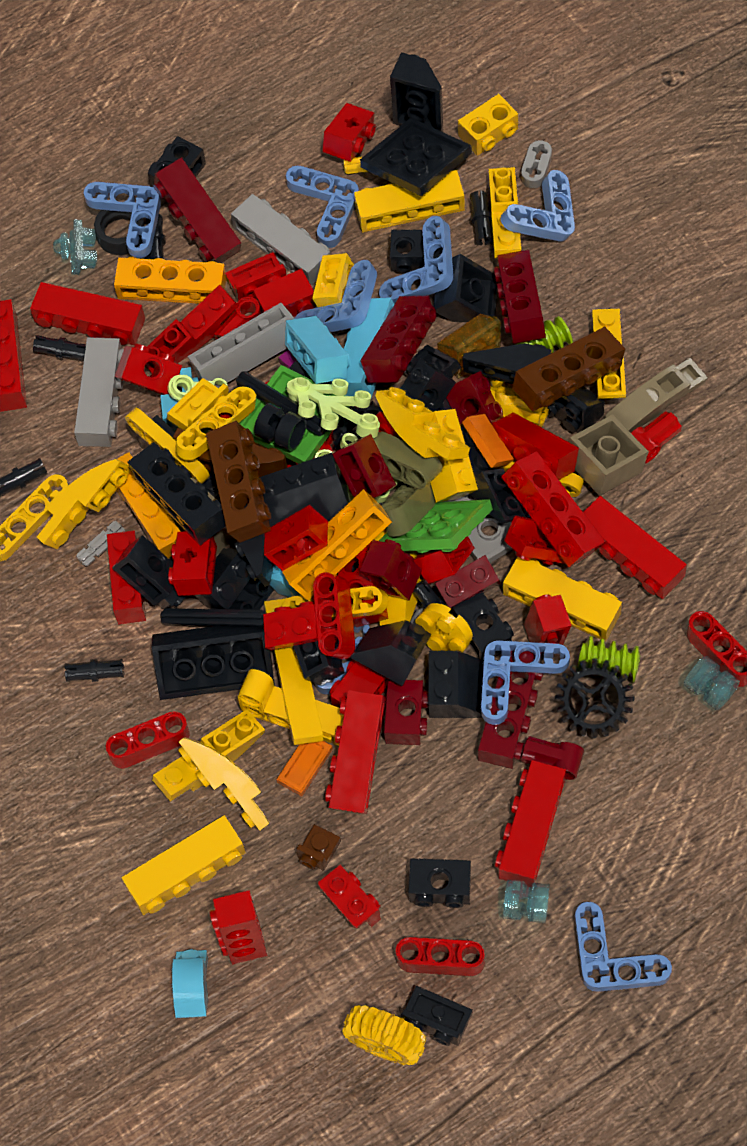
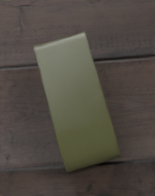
[373,431,443,489]
[381,483,436,537]

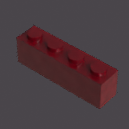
[153,157,241,263]

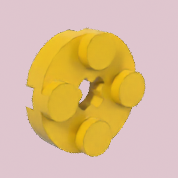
[415,603,473,652]

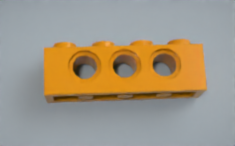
[114,257,227,304]
[281,489,392,600]

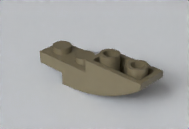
[604,358,708,433]

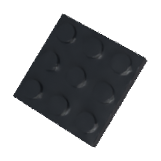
[360,118,472,196]

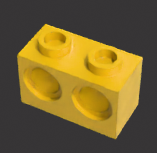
[458,94,518,156]
[312,253,354,318]

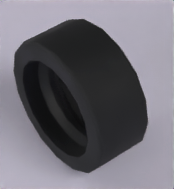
[94,210,145,255]

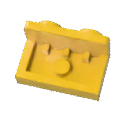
[167,378,229,430]

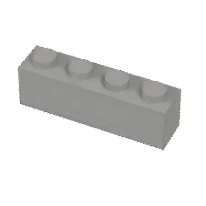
[231,194,331,286]
[188,303,294,388]
[74,337,124,447]

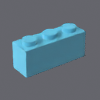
[285,316,350,384]

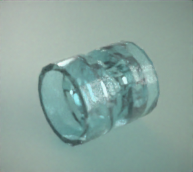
[684,656,740,710]
[503,879,550,924]

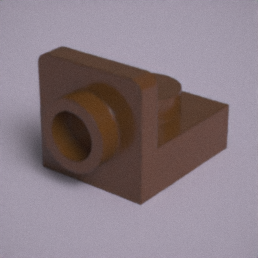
[296,824,341,871]

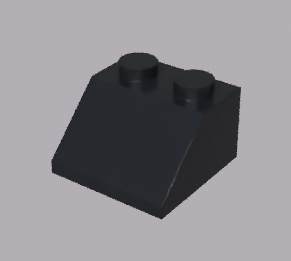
[434,254,498,324]
[351,620,431,686]
[428,651,488,718]

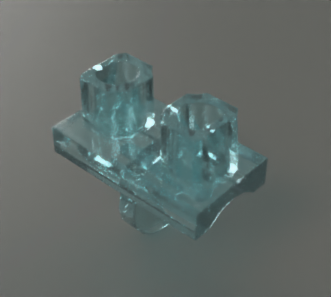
[53,219,97,275]

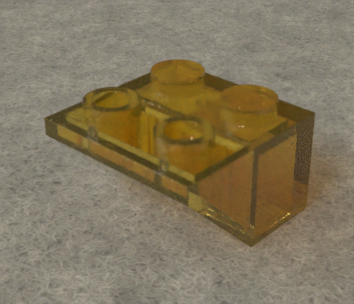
[437,314,501,379]

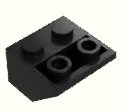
[547,386,605,433]
[195,548,274,610]

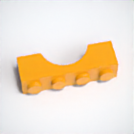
[116,452,181,558]

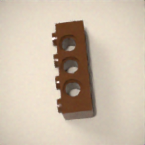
[512,327,625,412]
[206,421,271,543]

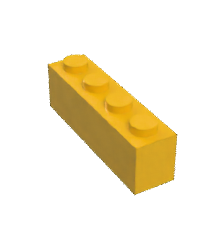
[354,170,465,233]
[503,557,622,642]
[121,815,246,916]

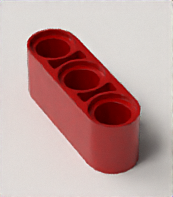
[313,572,355,659]
[687,611,747,687]
[106,711,190,769]
[396,937,485,976]

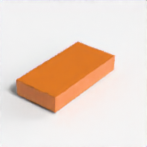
[462,414,514,468]
[276,741,333,797]

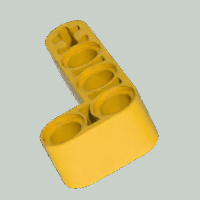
[238,669,344,746]

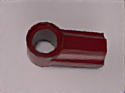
[522,736,585,780]

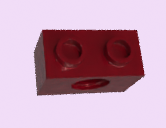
[446,371,504,427]
[332,434,396,498]
[360,539,422,600]
[435,555,501,611]
[384,679,429,746]

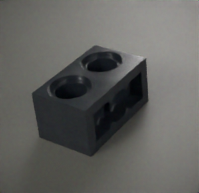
[148,136,206,187]
[390,230,443,273]

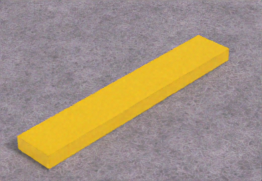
[264,598,323,745]

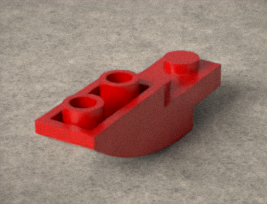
[145,284,239,373]

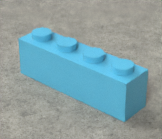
[331,298,394,398]

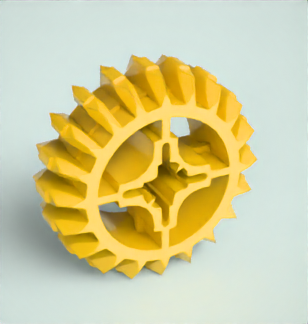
[342,1005,426,1065]

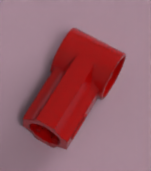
[214,297,261,340]
[631,411,682,464]

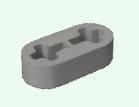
[521,140,552,188]

